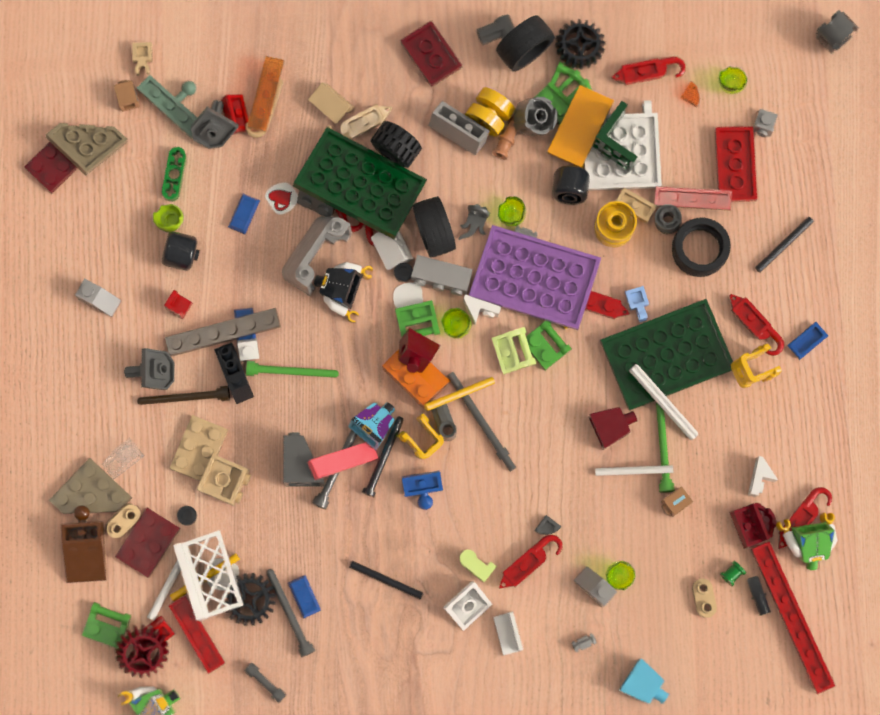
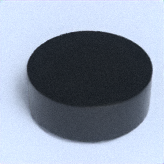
[394,263,413,282]
[177,506,197,526]

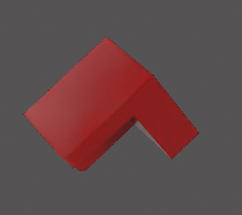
[164,290,193,319]

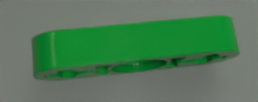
[162,147,187,202]

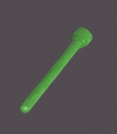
[246,361,339,378]
[656,402,675,493]

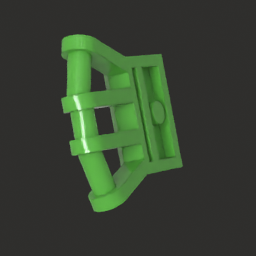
[535,62,592,125]

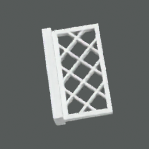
[173,531,243,621]

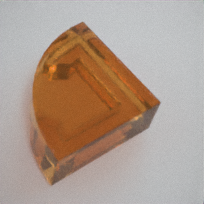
[681,81,700,107]

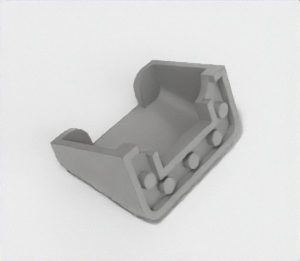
[282,216,352,296]

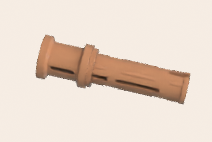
[492,111,517,160]

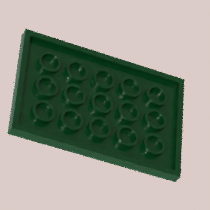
[293,127,427,239]
[600,299,733,411]

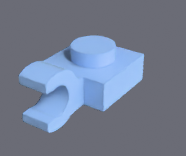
[625,286,649,323]

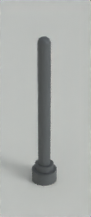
[312,430,357,510]
[267,569,316,657]

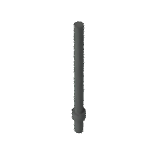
[447,372,517,472]

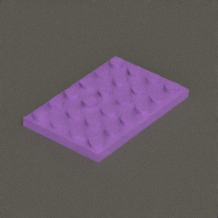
[469,225,601,330]

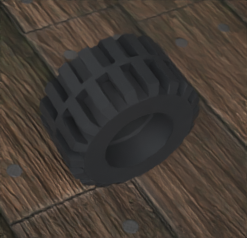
[370,121,422,168]

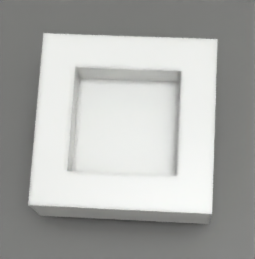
[238,338,259,361]

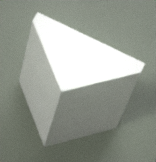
[443,580,492,631]

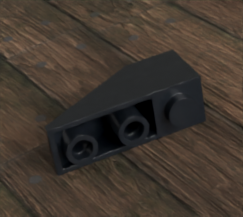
[214,342,254,404]

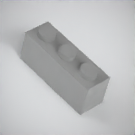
[429,101,489,156]
[411,255,473,296]

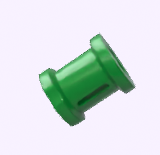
[720,561,746,586]

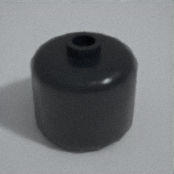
[552,165,590,205]
[162,231,200,271]

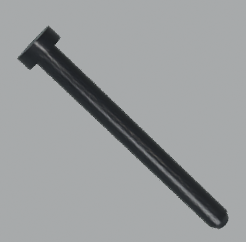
[362,416,404,498]

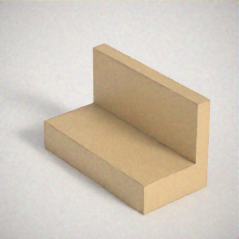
[308,82,354,124]

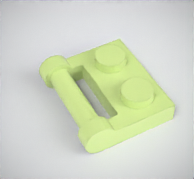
[492,327,536,375]

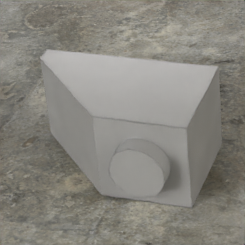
[75,279,121,317]
[574,566,617,607]

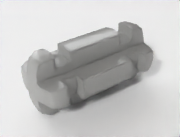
[514,226,537,238]
[572,633,596,652]

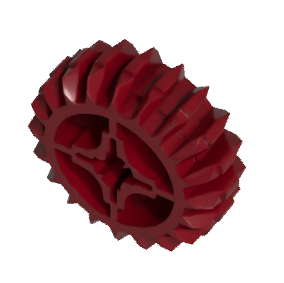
[115,624,169,678]

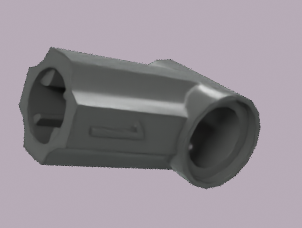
[477,14,515,45]
[431,403,457,441]

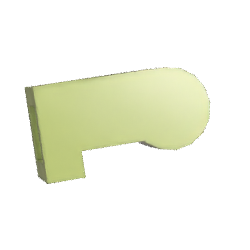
[460,550,497,582]

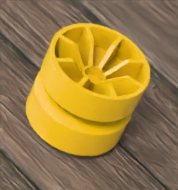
[465,87,515,137]
[594,201,637,247]

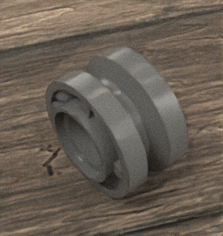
[655,204,682,234]

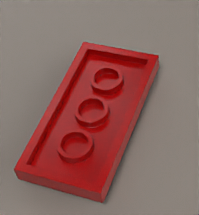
[715,126,757,202]

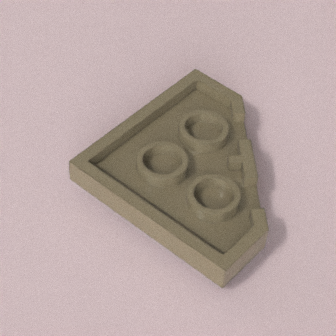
[46,123,128,176]
[49,458,132,514]

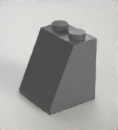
[283,432,325,487]

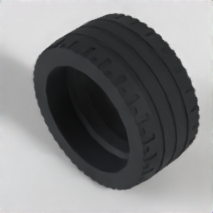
[496,15,555,72]
[413,196,456,258]
[672,217,731,277]

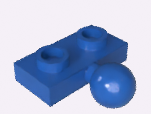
[402,470,443,510]

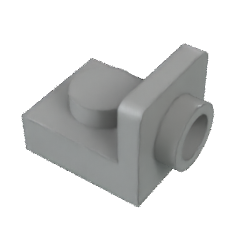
[753,109,778,137]

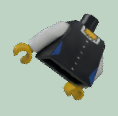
[314,262,373,323]

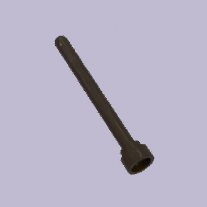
[137,386,230,405]

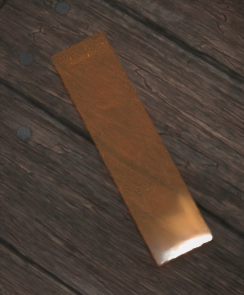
[247,56,284,132]

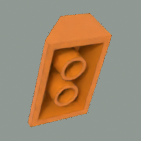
[382,350,450,409]

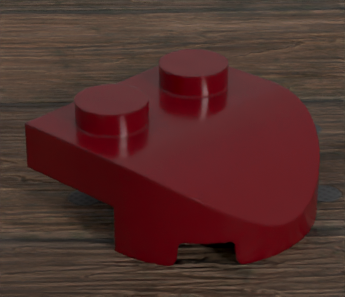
[730,503,777,549]

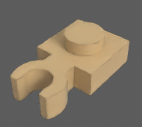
[132,42,152,76]

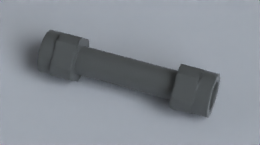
[244,662,287,703]

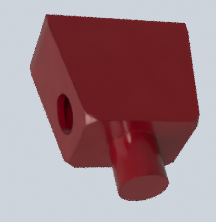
[398,328,440,373]
[588,407,637,450]

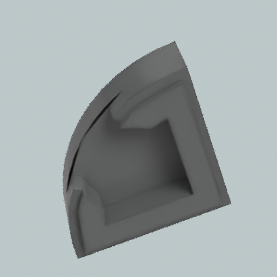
[535,515,562,535]

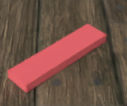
[307,442,379,480]

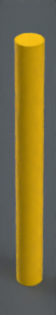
[424,377,495,411]
[170,553,240,602]

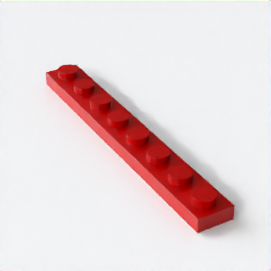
[751,541,836,694]

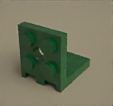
[592,101,638,172]

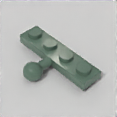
[137,75,197,139]

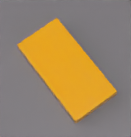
[547,85,614,168]

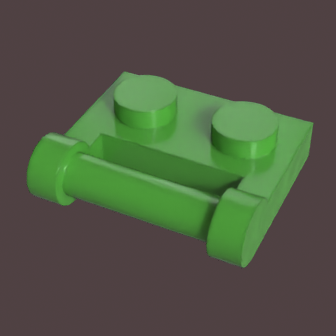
[395,300,440,338]
[526,321,572,371]
[82,602,131,648]

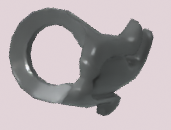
[458,204,490,240]

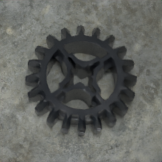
[555,19,606,70]
[223,573,276,626]

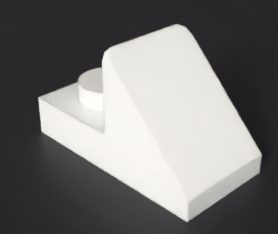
[463,295,501,325]
[748,456,778,497]

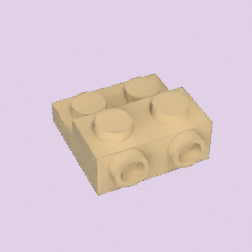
[197,454,251,506]

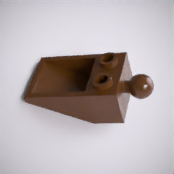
[61,505,107,583]

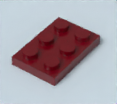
[400,20,462,87]
[24,142,78,194]
[115,508,181,578]

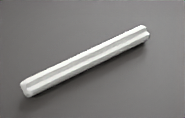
[629,364,698,440]

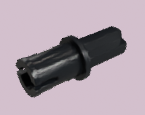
[747,576,771,616]

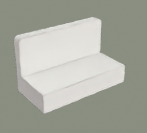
[371,231,413,270]
[493,612,523,655]

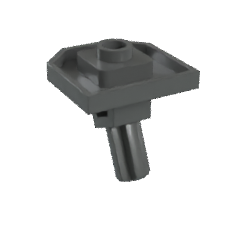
[191,100,239,149]
[124,348,174,390]

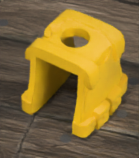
[731,343,781,388]
[397,413,444,459]

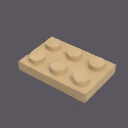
[170,415,228,481]

